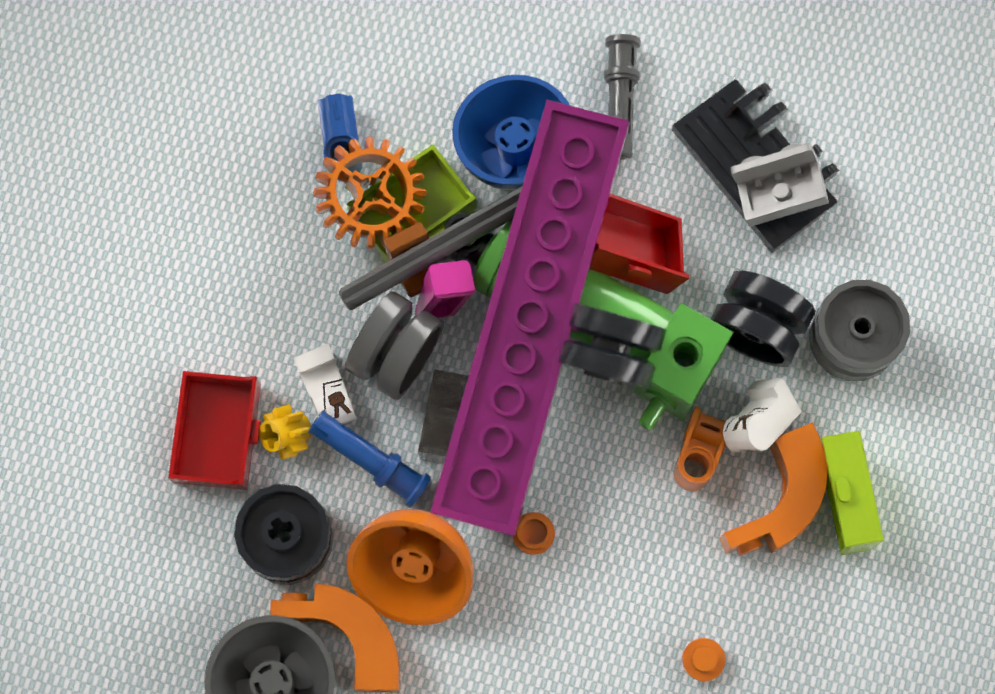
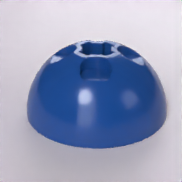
[452,75,570,191]

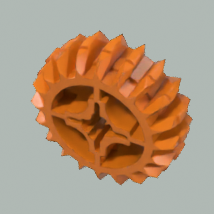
[313,137,427,250]

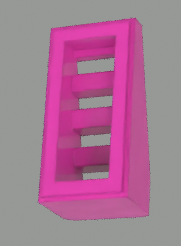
[415,261,475,318]

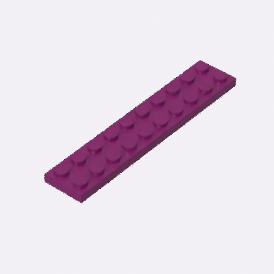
[430,100,630,536]

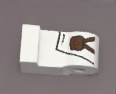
[294,343,357,424]
[723,377,802,453]

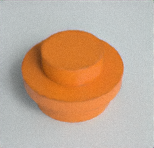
[513,512,555,555]
[682,638,726,682]

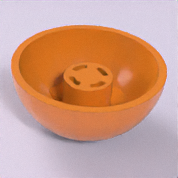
[347,509,474,625]

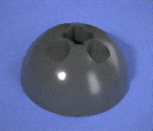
[204,615,335,694]

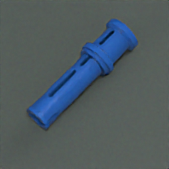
[308,410,431,508]

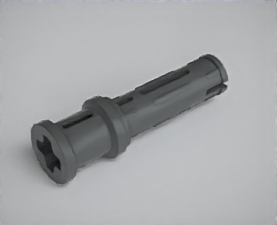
[604,34,641,160]

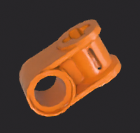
[673,406,726,492]

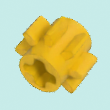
[259,404,311,460]

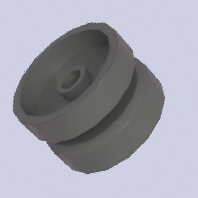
[809,280,910,381]
[345,291,444,400]

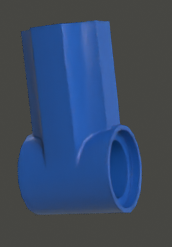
[318,93,362,181]

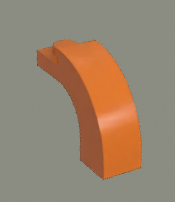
[719,422,827,556]
[270,584,400,693]

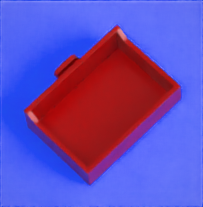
[590,193,689,295]
[168,371,261,490]

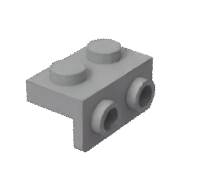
[730,143,829,227]

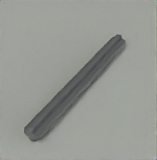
[339,186,522,310]

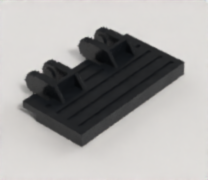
[671,79,839,253]

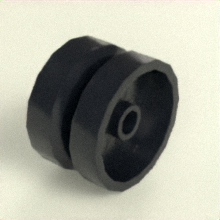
[711,270,816,367]
[558,303,667,389]
[234,484,333,585]

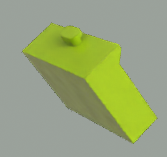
[347,144,477,263]
[821,430,884,556]

